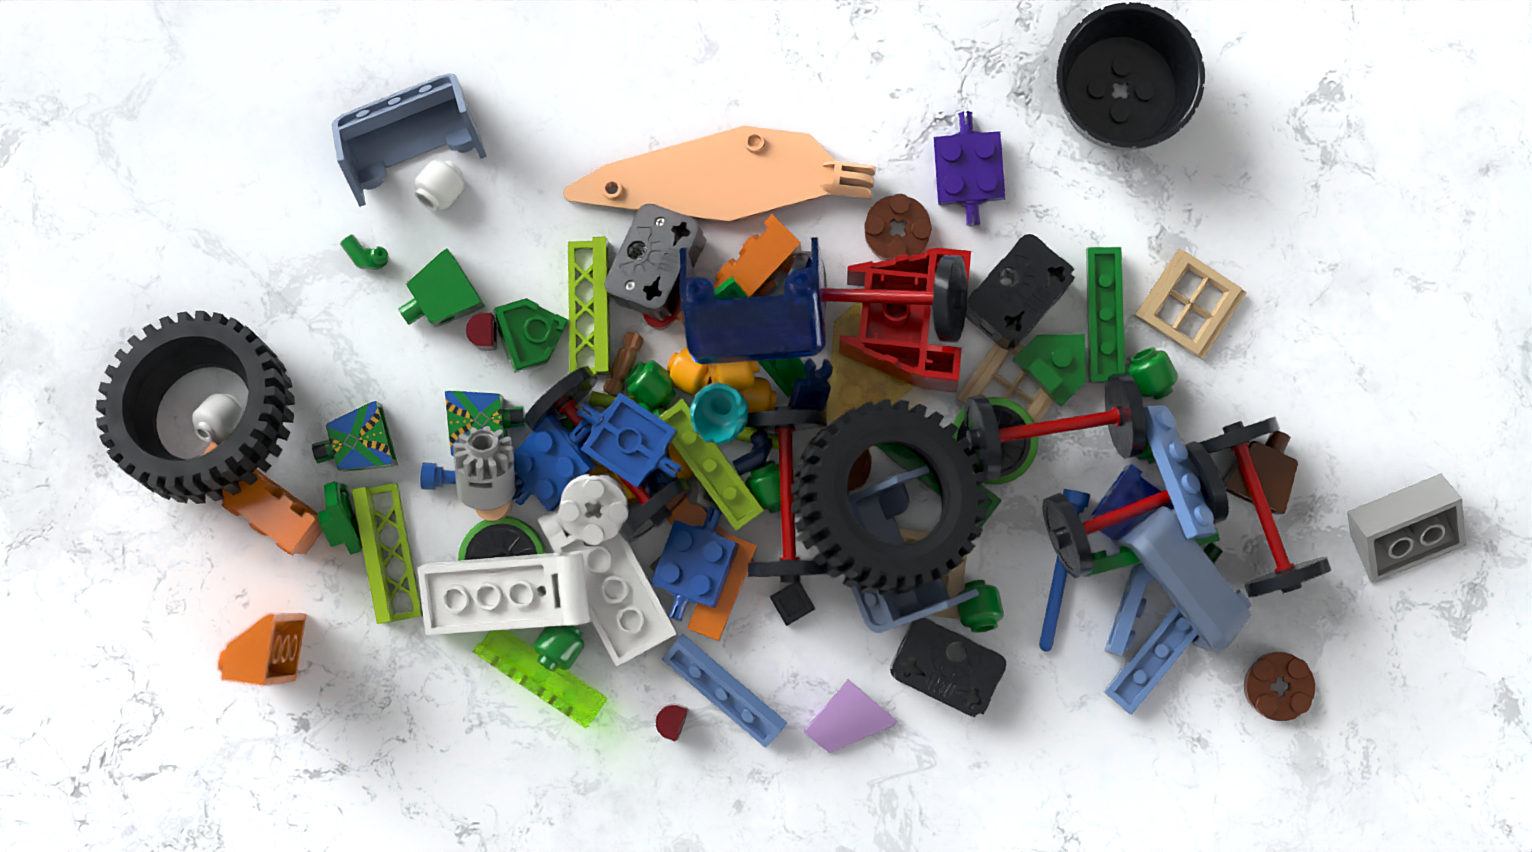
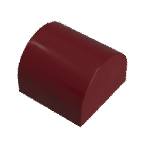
[466,313,497,351]
[656,703,689,742]

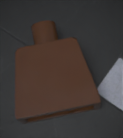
[1222,430,1298,515]

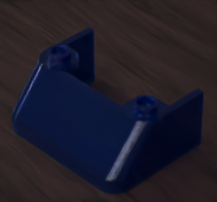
[680,237,826,365]

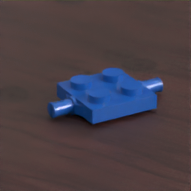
[577,393,682,489]
[512,414,596,512]
[651,507,740,621]

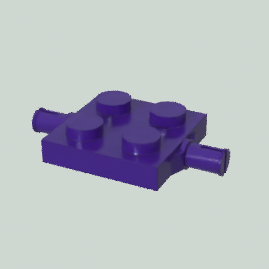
[933,111,1005,226]

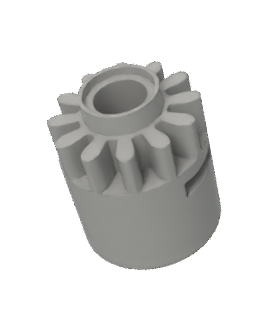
[453,426,516,510]

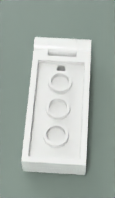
[538,501,678,667]
[417,552,590,635]

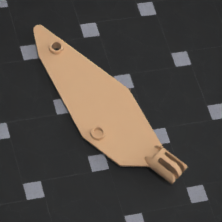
[563,126,876,222]

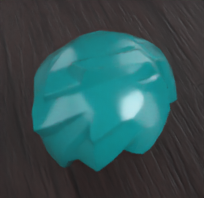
[690,383,748,445]

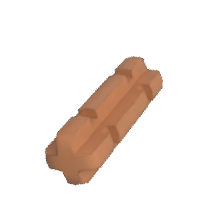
[603,332,643,397]

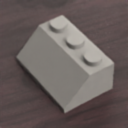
[1347,473,1466,584]

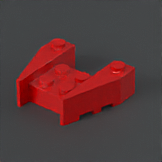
[839,248,971,393]

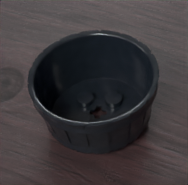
[1056,2,1205,150]

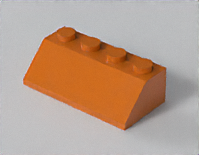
[217,613,307,686]

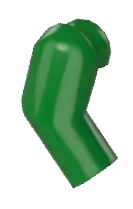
[340,235,388,270]

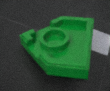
[493,298,569,373]
[1012,334,1086,407]
[318,481,362,555]

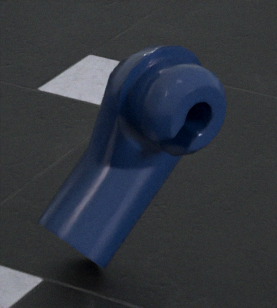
[732,430,773,476]

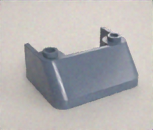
[331,74,487,207]
[848,466,979,633]
[1111,506,1252,654]

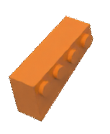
[676,214,801,349]
[204,441,323,556]

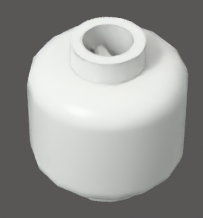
[414,160,464,211]
[192,394,243,444]

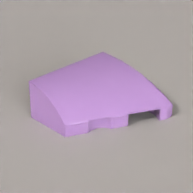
[804,679,897,753]

